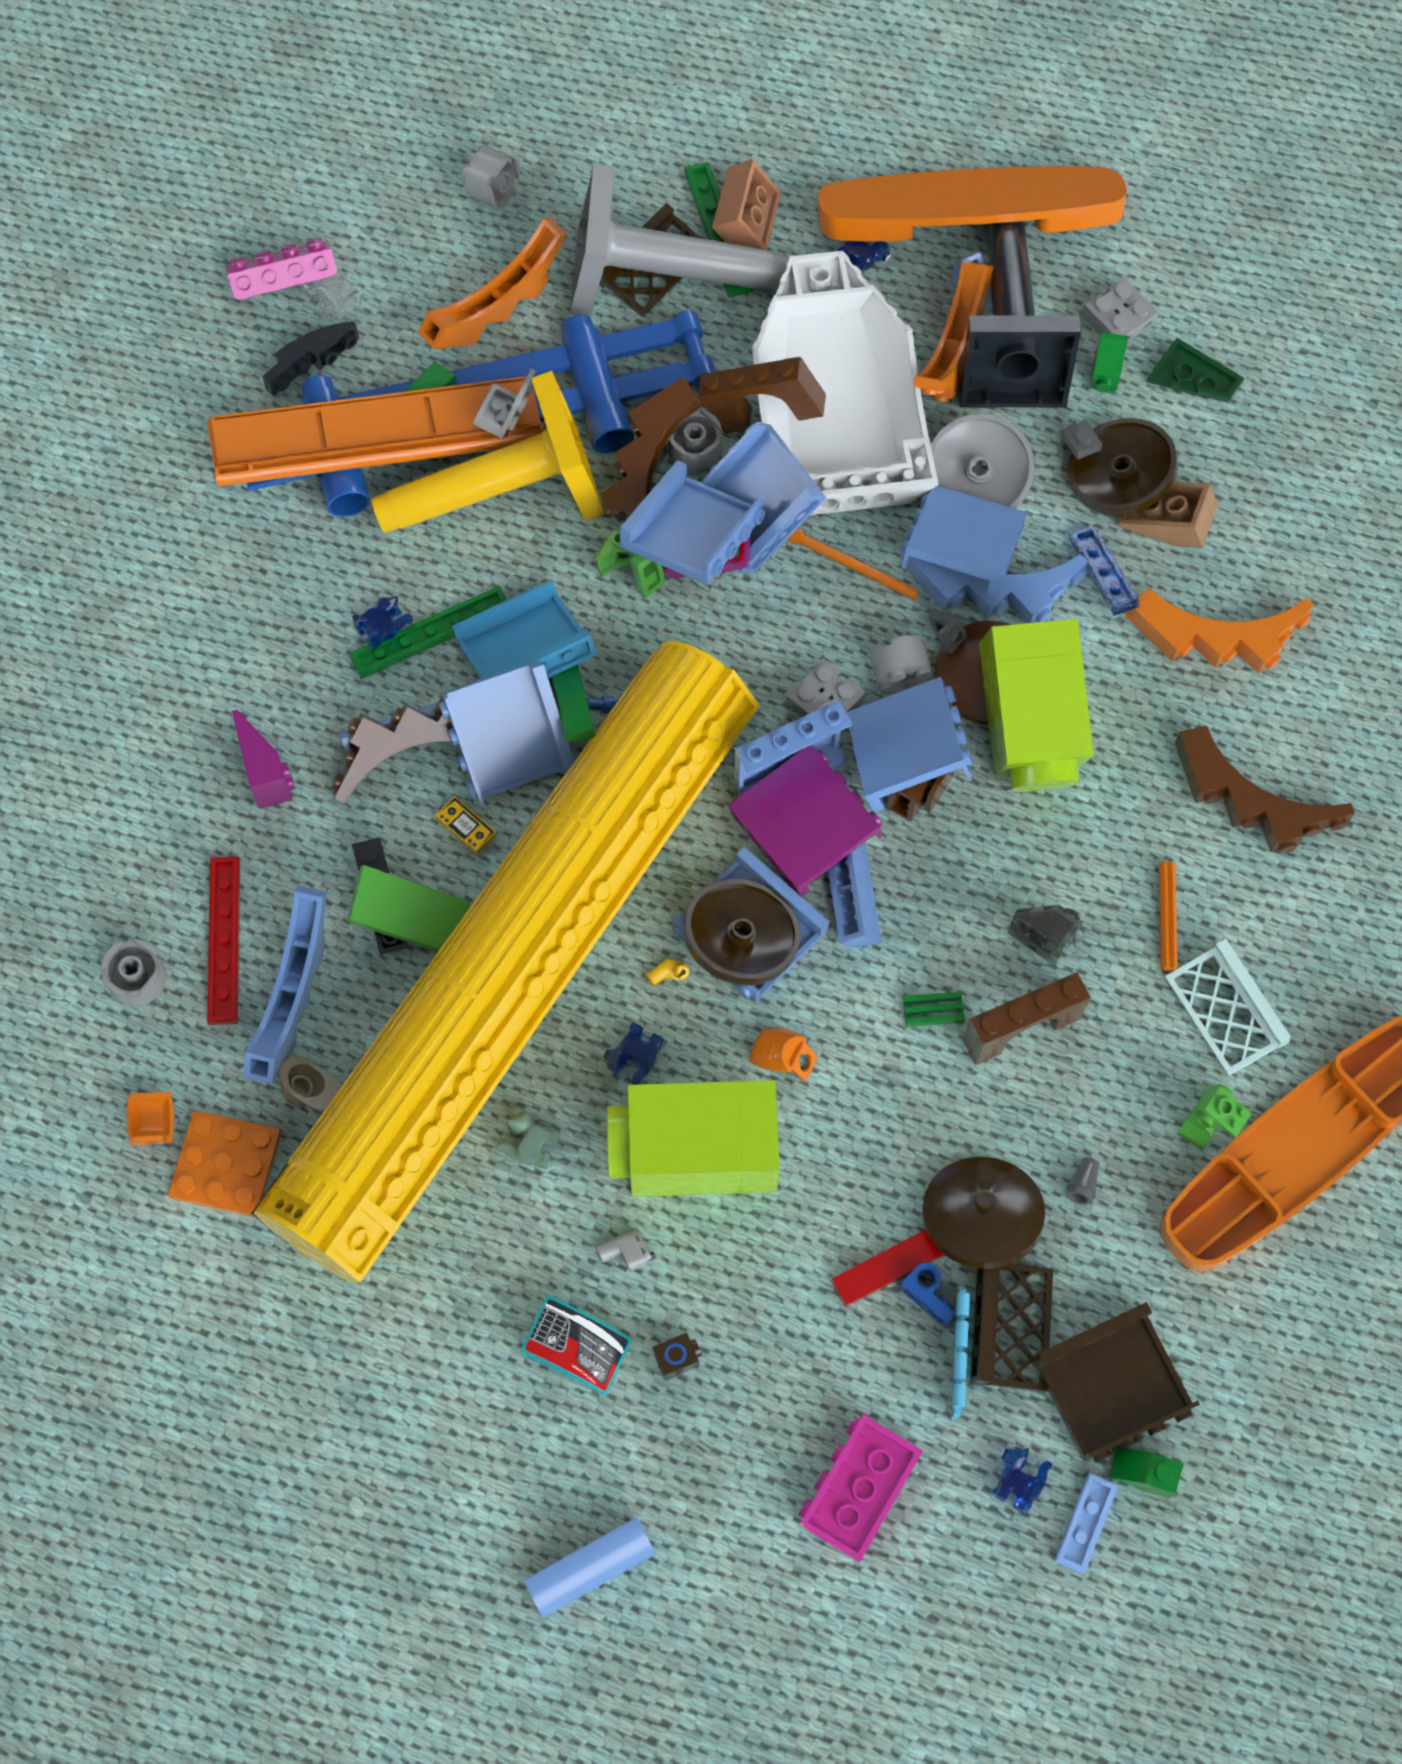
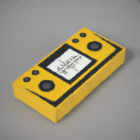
[435,796,497,855]

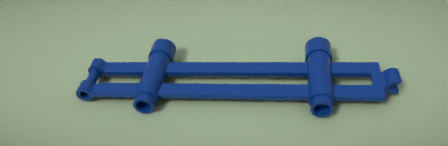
[247,310,716,517]

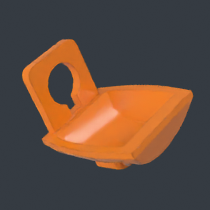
[749,1027,817,1081]
[126,1091,174,1146]

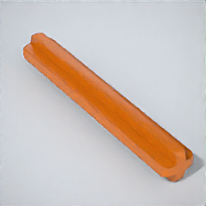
[1159,861,1178,972]

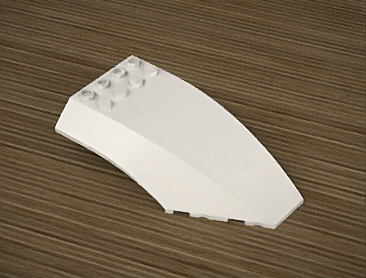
[752,251,938,515]

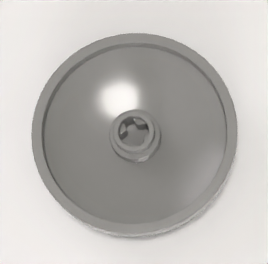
[931,414,1035,509]

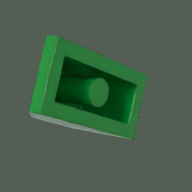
[1090,332,1128,392]
[1109,1447,1184,1498]

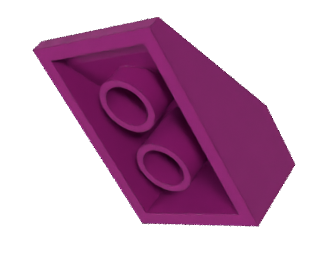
[232,710,295,809]

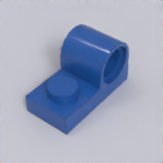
[899,1263,956,1329]

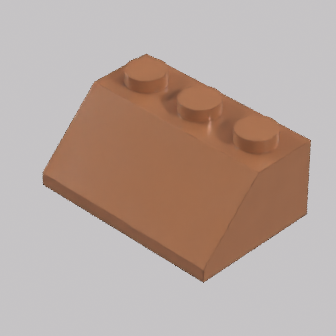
[712,159,781,250]

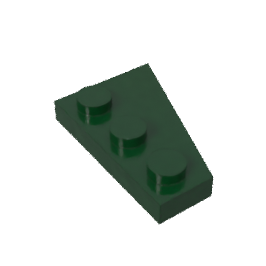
[1146,338,1244,403]

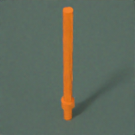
[787,528,920,600]

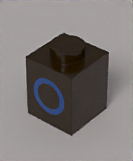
[652,1333,702,1381]

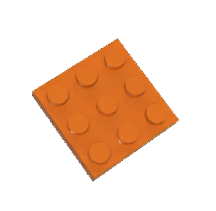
[168,1110,282,1218]

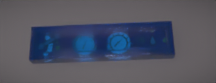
[1069,525,1140,616]

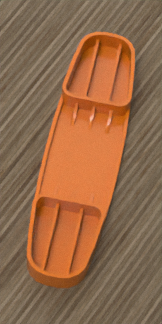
[818,166,1127,241]
[1160,1016,1402,1271]

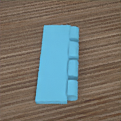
[951,1289,970,1420]

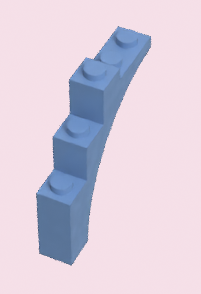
[903,554,1088,623]
[244,885,327,1084]

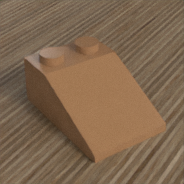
[1117,482,1218,548]

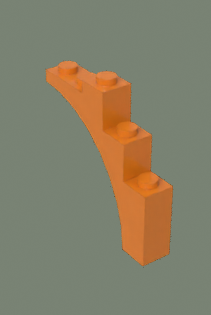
[417,218,568,350]
[913,261,994,402]
[1125,588,1314,674]

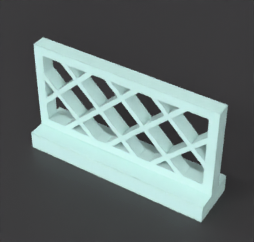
[1165,939,1291,1076]

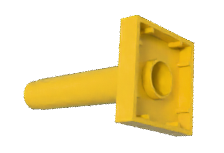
[371,371,605,534]

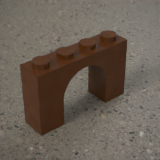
[698,356,826,434]
[962,972,1091,1065]

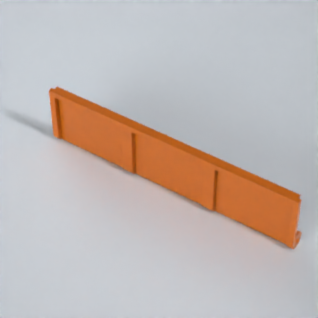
[207,376,545,487]

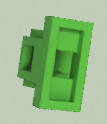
[594,529,666,598]
[1177,1084,1252,1150]

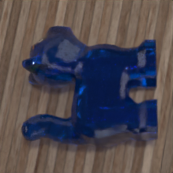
[837,241,891,276]
[352,596,413,649]
[603,1022,665,1085]
[990,1446,1053,1515]

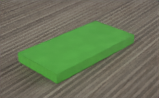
[347,865,470,952]

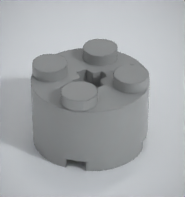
[462,145,520,207]
[668,409,722,474]
[870,635,933,695]
[101,939,168,1007]

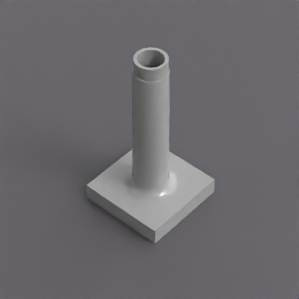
[570,163,788,316]

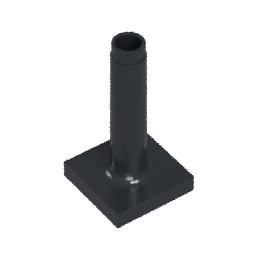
[959,221,1081,408]

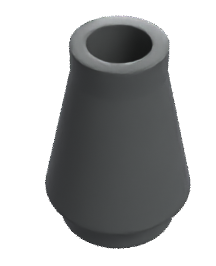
[1066,1157,1100,1205]

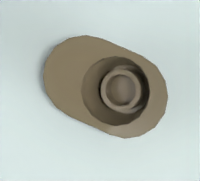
[279,1056,342,1111]

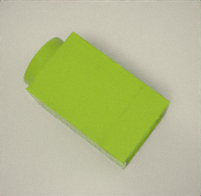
[979,619,1094,792]
[607,1080,780,1197]

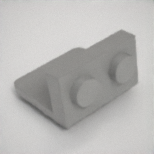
[473,368,536,439]

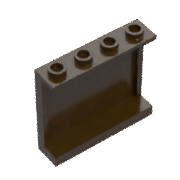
[1032,1302,1200,1463]

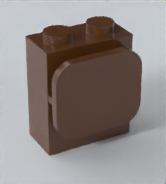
[887,771,955,822]

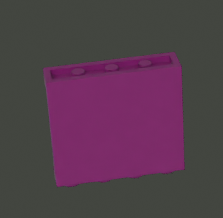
[728,745,882,897]

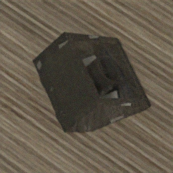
[1007,904,1083,967]

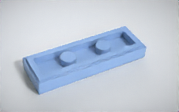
[1054,1472,1119,1575]

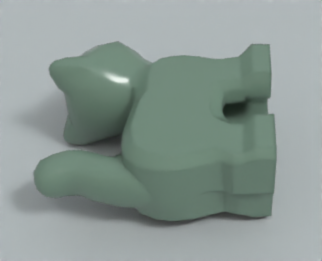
[496,1110,561,1169]

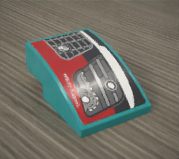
[520,1295,632,1396]

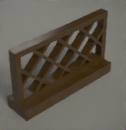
[599,203,701,317]
[970,1263,1053,1393]

